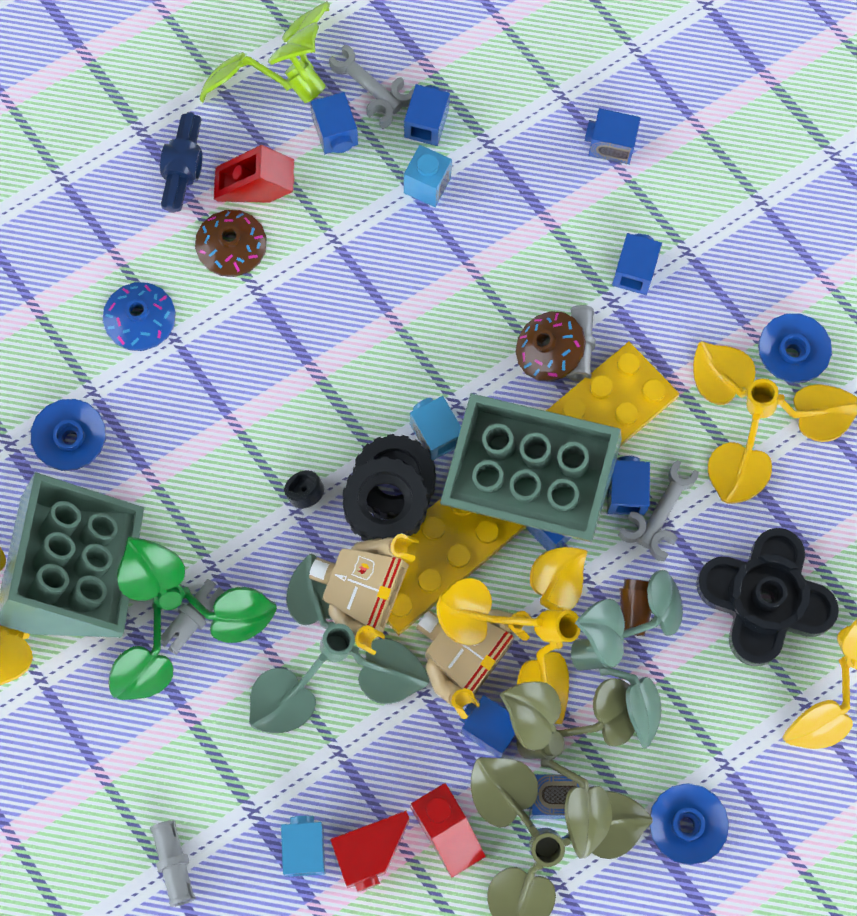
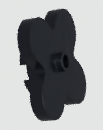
[696,528,839,666]

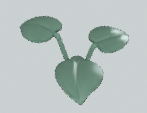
[249,554,429,733]
[571,570,683,749]

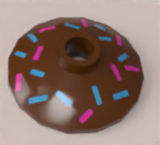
[195,210,267,277]
[515,311,586,382]

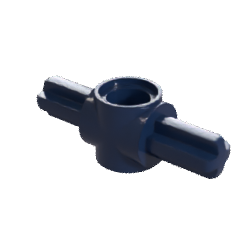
[160,112,203,213]

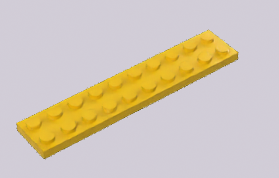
[387,341,680,636]

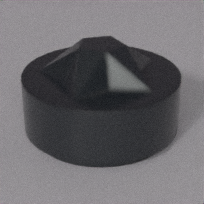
[284,470,324,509]

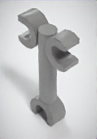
[329,45,414,129]
[618,460,699,561]

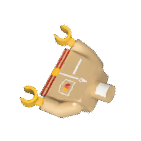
[309,534,419,655]
[416,609,532,719]

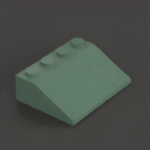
[440,393,622,542]
[0,472,144,638]

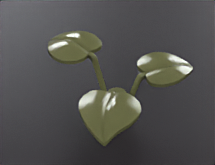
[500,678,635,859]
[471,757,653,916]

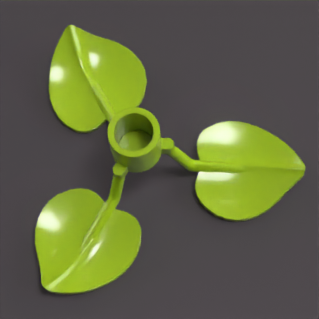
[200,1,330,103]

